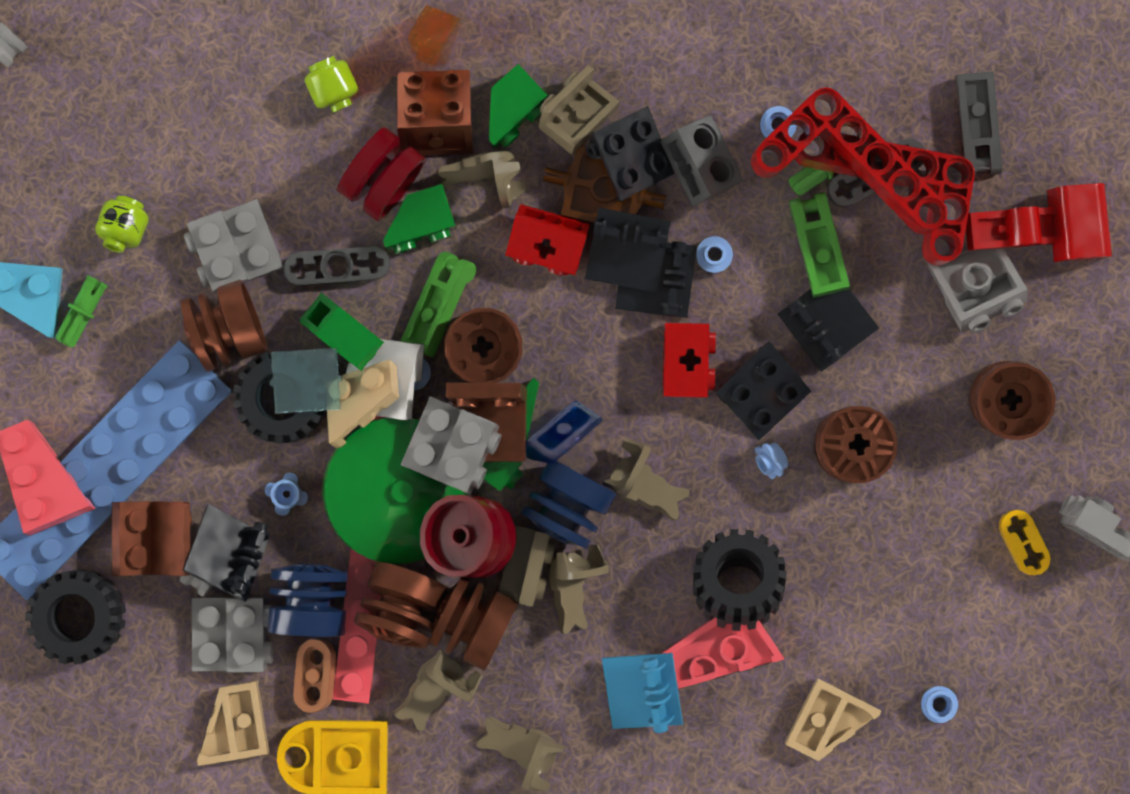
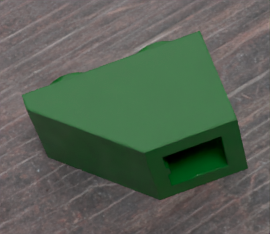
[489,64,548,149]
[383,184,457,254]
[299,292,384,371]

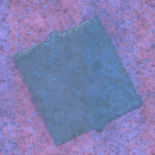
[270,348,342,413]

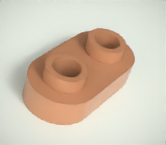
[293,639,336,713]

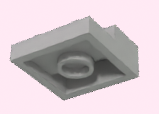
[184,199,284,294]
[927,243,1028,333]
[401,397,502,494]
[1059,494,1130,562]
[192,597,273,672]

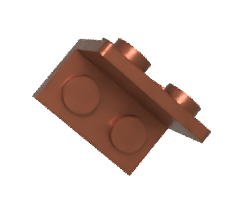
[397,70,473,156]
[446,383,527,462]
[112,501,192,576]

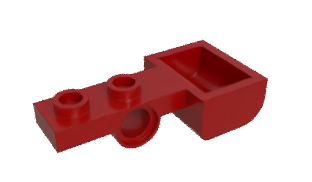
[966,183,1112,263]

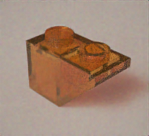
[407,5,462,66]

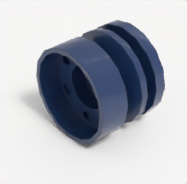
[520,457,617,549]
[268,564,348,637]

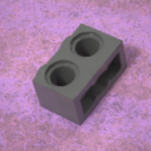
[660,115,744,206]

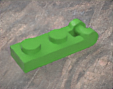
[789,192,850,298]
[400,251,476,358]

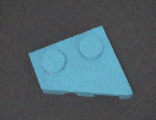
[0,262,63,338]

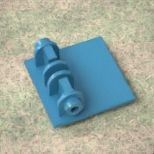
[602,653,683,733]

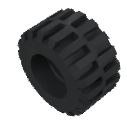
[233,351,327,443]
[693,529,787,631]
[25,569,126,664]

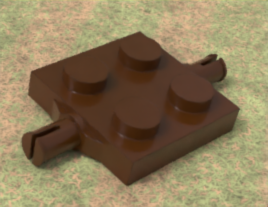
[543,145,667,224]

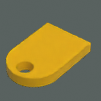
[277,720,388,794]

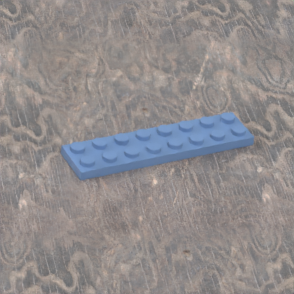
[0,340,233,601]

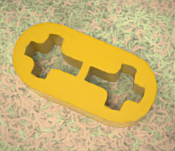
[999,510,1051,576]

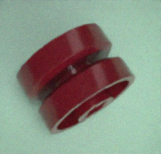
[336,127,427,222]
[420,495,516,578]

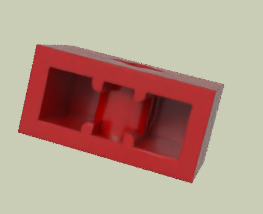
[505,204,590,276]
[662,323,716,398]

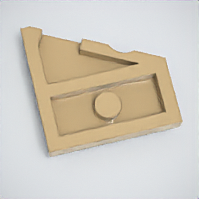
[325,359,399,449]
[784,678,882,761]
[197,680,270,766]

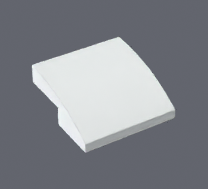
[346,339,424,420]

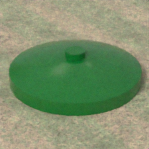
[323,417,470,564]

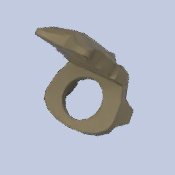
[436,151,527,208]
[603,438,690,521]
[549,545,609,634]
[394,649,483,731]
[477,716,565,793]

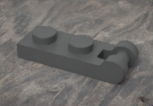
[955,71,1002,176]

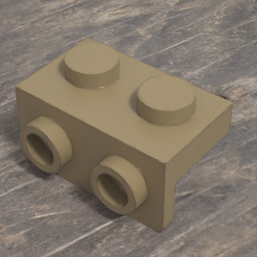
[538,65,620,155]
[499,526,555,607]

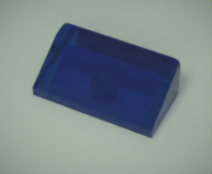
[526,399,603,464]

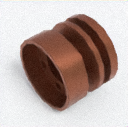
[181,279,268,372]
[444,308,522,383]
[969,361,1056,440]
[814,406,897,483]
[353,562,448,649]
[429,577,519,671]

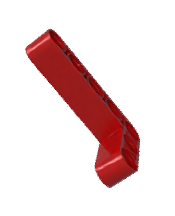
[751,87,948,234]
[794,132,975,266]

